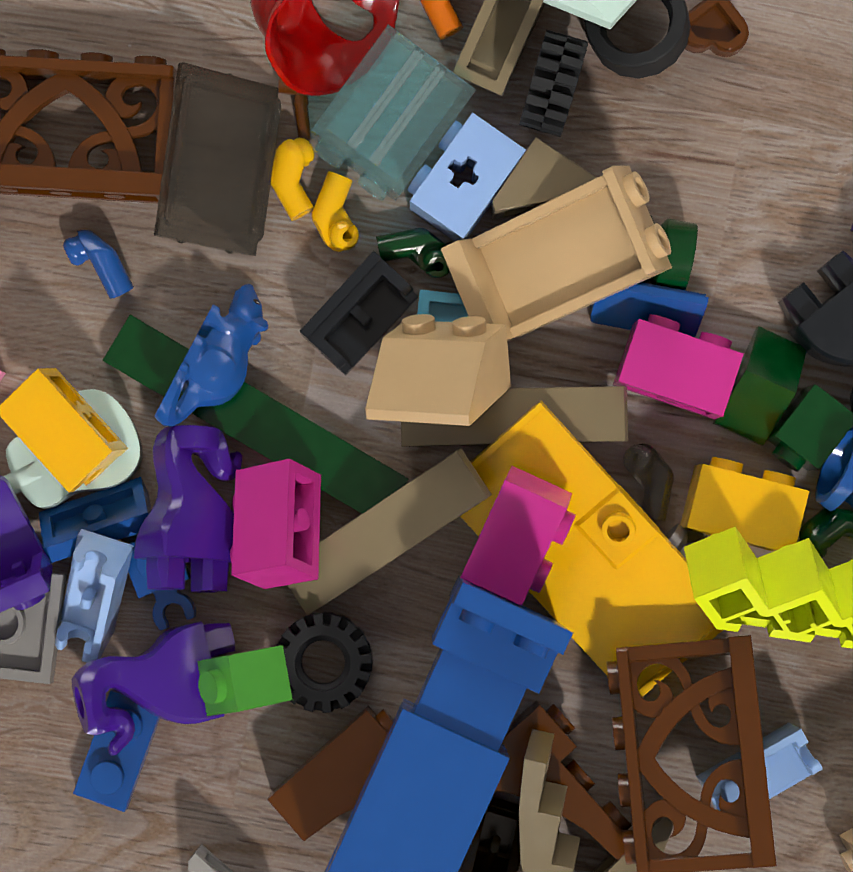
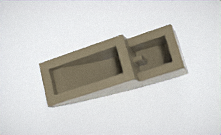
[452,0,545,96]

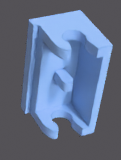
[55,529,134,663]
[696,723,822,811]

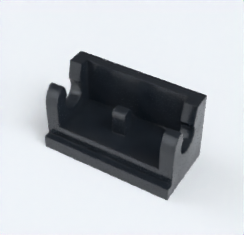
[300,251,418,376]

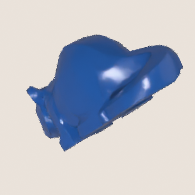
[154,284,268,427]

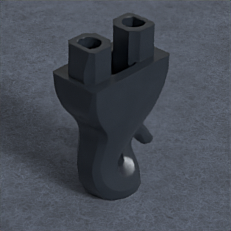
[778,251,853,412]

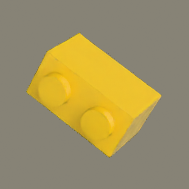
[680,457,809,552]

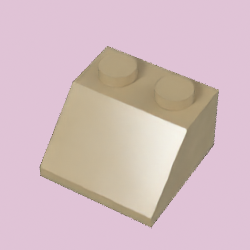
[365,314,511,426]

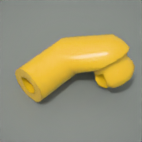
[269,137,315,221]
[312,171,359,252]

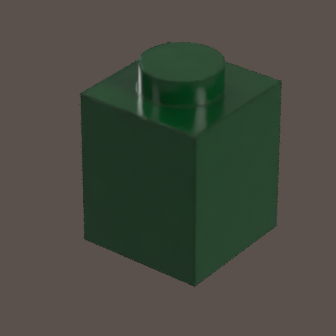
[767,384,853,472]

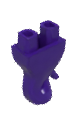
[134,425,243,593]
[72,621,235,756]

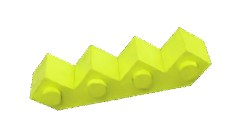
[684,526,853,649]

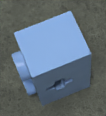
[407,112,526,241]

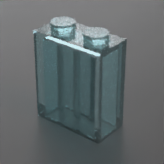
[310,24,476,201]

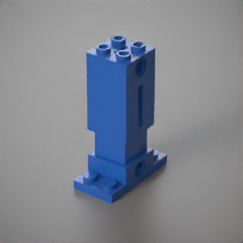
[324,576,573,872]

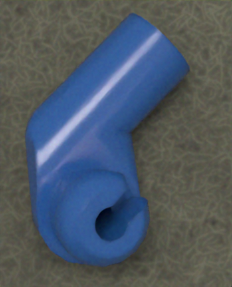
[63,230,134,299]

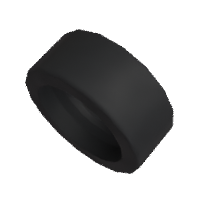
[584,0,691,79]

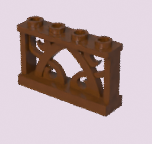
[0,49,179,204]
[607,635,777,872]

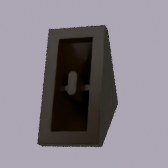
[458,797,520,872]

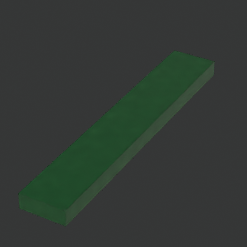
[102,315,409,514]

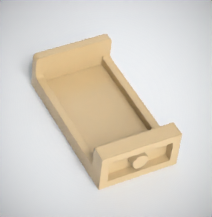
[441,166,672,342]

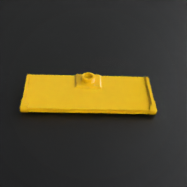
[460,400,723,698]

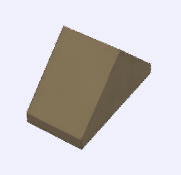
[490,137,596,220]

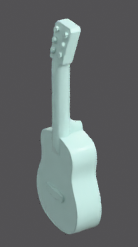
[3,389,142,509]

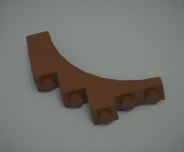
[267,700,632,860]

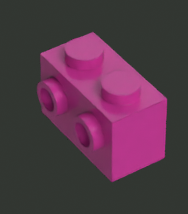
[613,314,744,419]
[230,459,321,589]
[460,466,576,606]

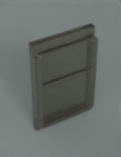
[154,62,281,256]

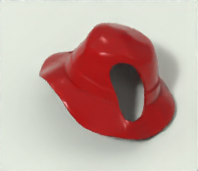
[250,0,399,96]

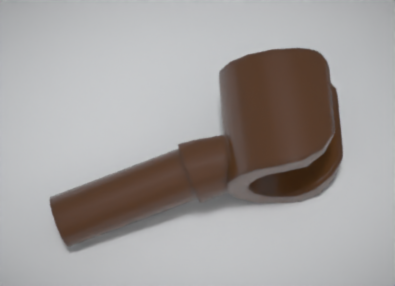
[278,77,312,140]

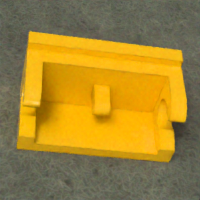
[0,368,128,493]

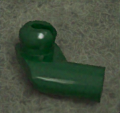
[376,228,450,278]
[799,508,853,558]

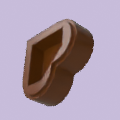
[685,0,749,57]

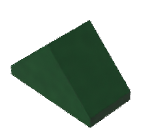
[713,326,807,446]

